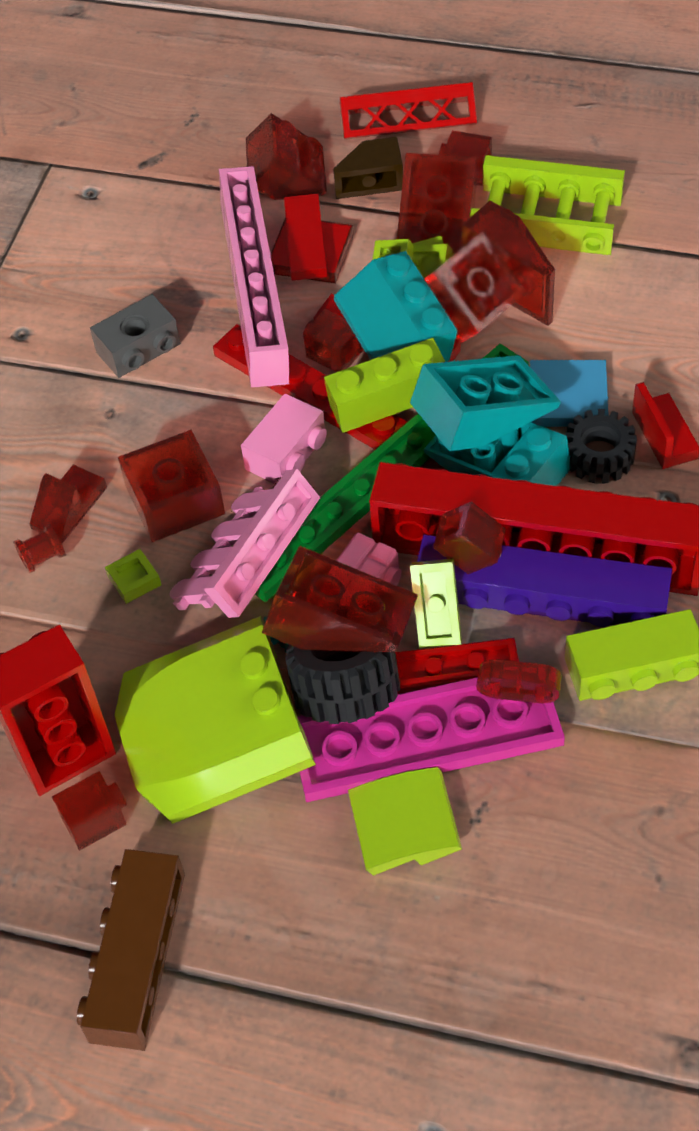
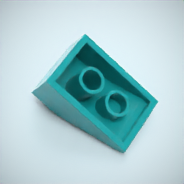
[410,355,561,451]

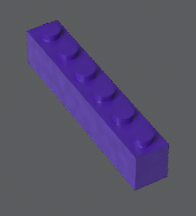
[417,534,672,627]

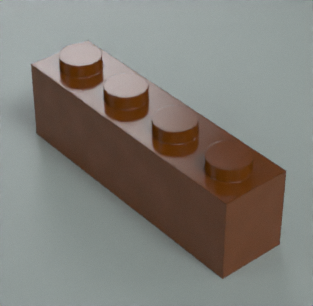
[77,849,185,1051]

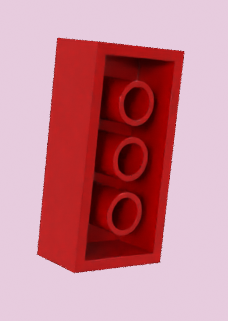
[0,624,116,796]

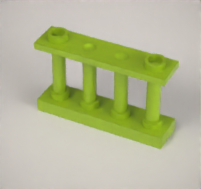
[470,155,625,255]

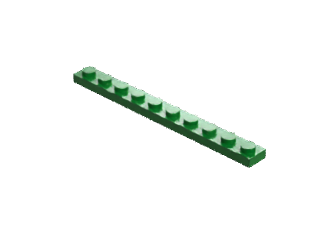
[255,344,529,602]

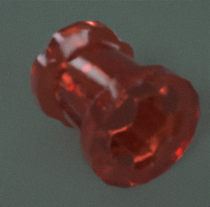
[13,524,66,573]

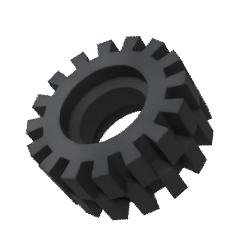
[565,409,637,484]

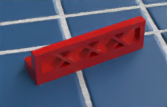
[339,82,477,139]

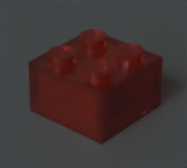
[424,232,527,343]
[118,430,226,542]

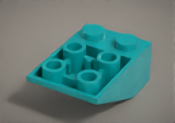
[424,422,571,486]

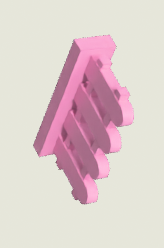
[169,469,320,618]

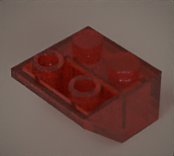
[245,113,327,200]

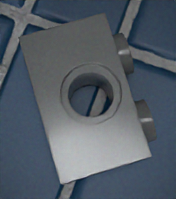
[90,294,181,378]

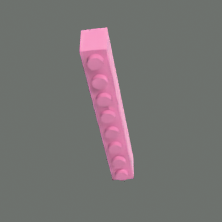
[219,166,289,388]

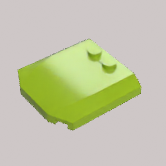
[114,616,316,824]

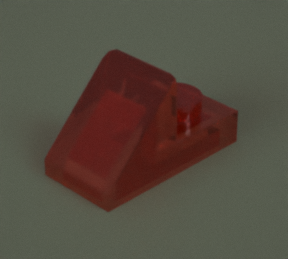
[29,464,107,543]

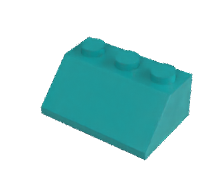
[334,251,458,362]

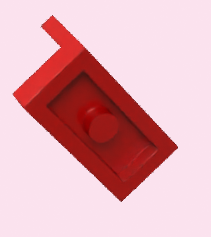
[632,382,699,469]

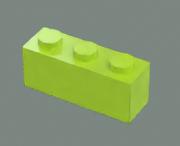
[324,338,445,433]
[565,609,699,701]

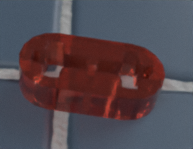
[476,659,562,703]

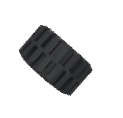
[285,619,400,724]

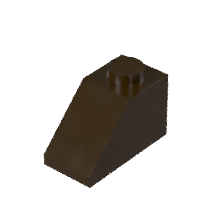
[333,137,404,199]

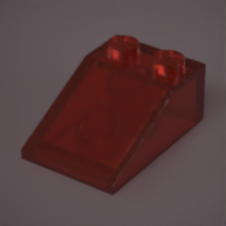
[397,153,478,262]
[462,200,555,326]
[262,546,418,652]

